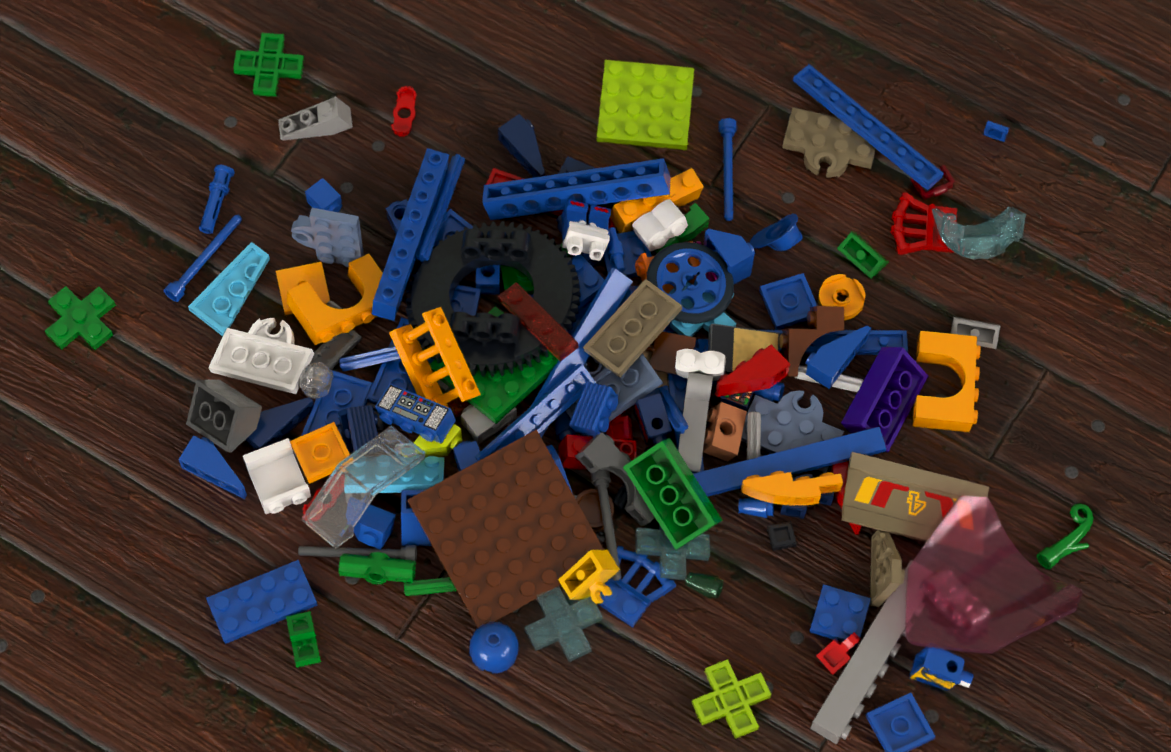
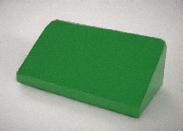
[837,231,889,279]

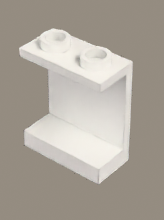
[243,438,311,515]

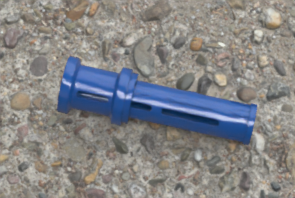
[199,165,235,234]

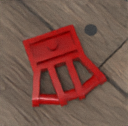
[891,193,957,255]

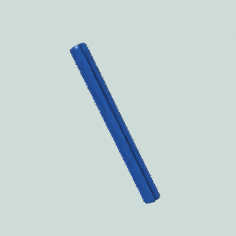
[416,154,465,262]

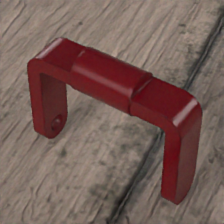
[911,164,954,199]

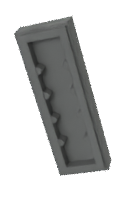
[303,329,362,388]

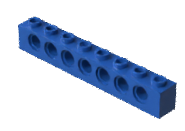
[372,148,449,321]
[482,158,671,220]

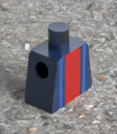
[633,393,672,446]

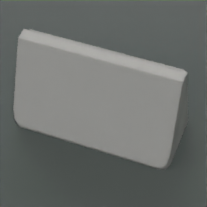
[950,316,1001,349]

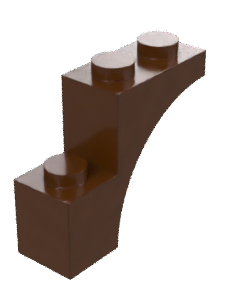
[779,306,844,378]

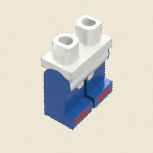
[561,199,611,261]

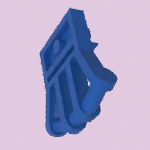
[598,546,676,628]

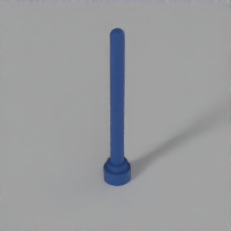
[719,118,737,221]
[163,215,242,302]

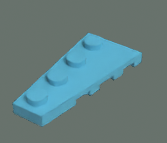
[188,242,270,336]

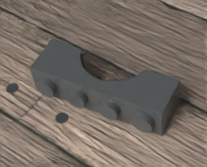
[575,432,655,526]

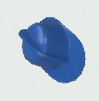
[750,214,803,251]

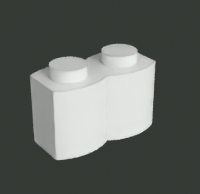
[632,199,688,251]
[675,349,726,381]

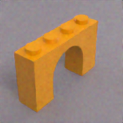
[287,254,383,345]
[912,331,981,432]

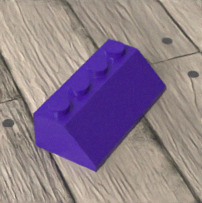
[841,347,928,452]

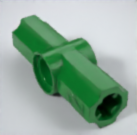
[339,552,416,585]

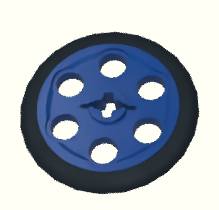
[647,242,734,324]

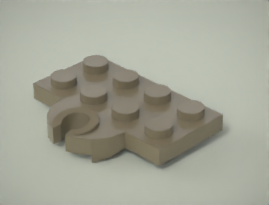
[782,107,876,178]

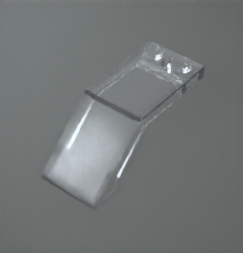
[302,426,425,549]

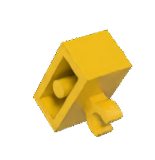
[558,550,620,604]

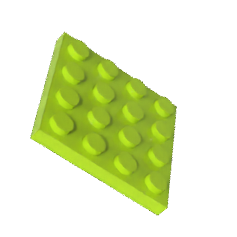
[597,60,694,150]

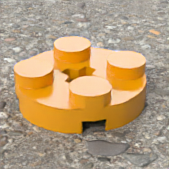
[818,274,865,320]

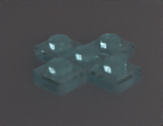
[636,524,710,580]
[525,586,603,662]

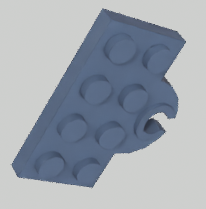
[291,208,364,267]
[565,353,663,436]
[741,390,844,474]

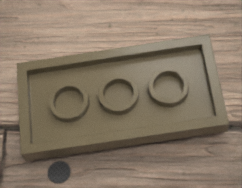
[583,279,682,378]

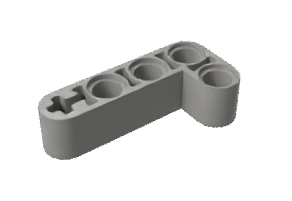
[678,372,713,472]

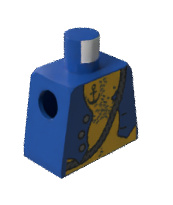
[909,644,973,690]

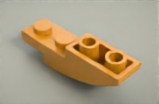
[741,471,843,506]

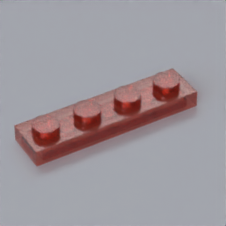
[498,282,579,362]

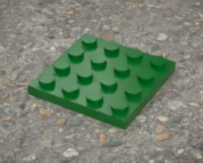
[429,306,560,424]

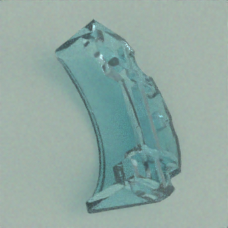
[932,207,1026,259]

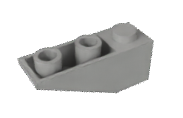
[278,97,353,141]

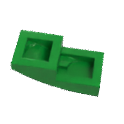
[286,611,321,668]

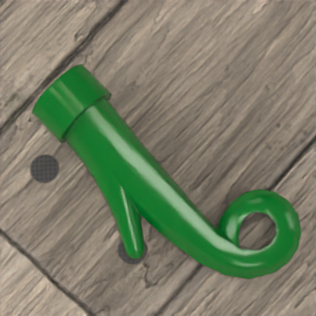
[1037,503,1093,570]

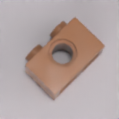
[703,402,747,461]

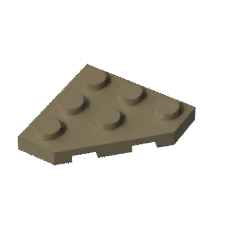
[870,530,905,607]

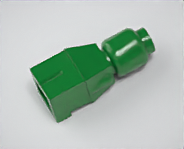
[654,203,710,253]

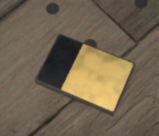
[708,324,779,374]

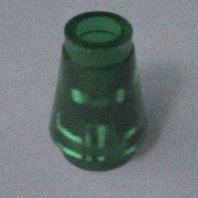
[685,572,724,599]

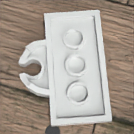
[208,318,314,394]

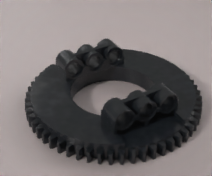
[405,221,581,377]

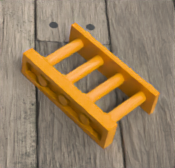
[389,307,481,408]

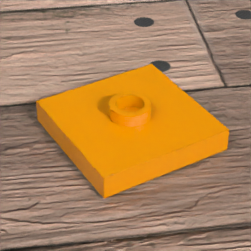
[276,262,330,315]
[290,422,354,484]

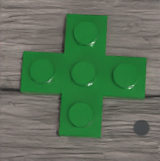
[233,33,304,97]
[45,286,116,350]

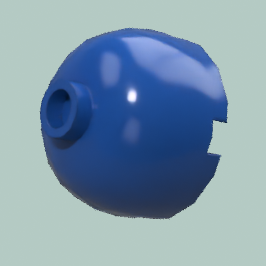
[469,622,519,673]

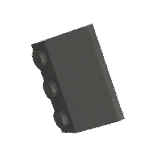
[186,380,262,452]

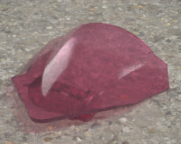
[905,495,1083,653]

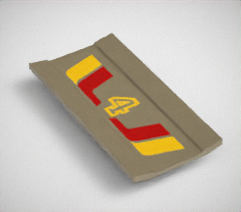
[842,452,989,555]

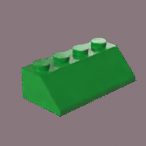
[623,438,723,550]

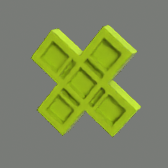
[692,659,771,739]

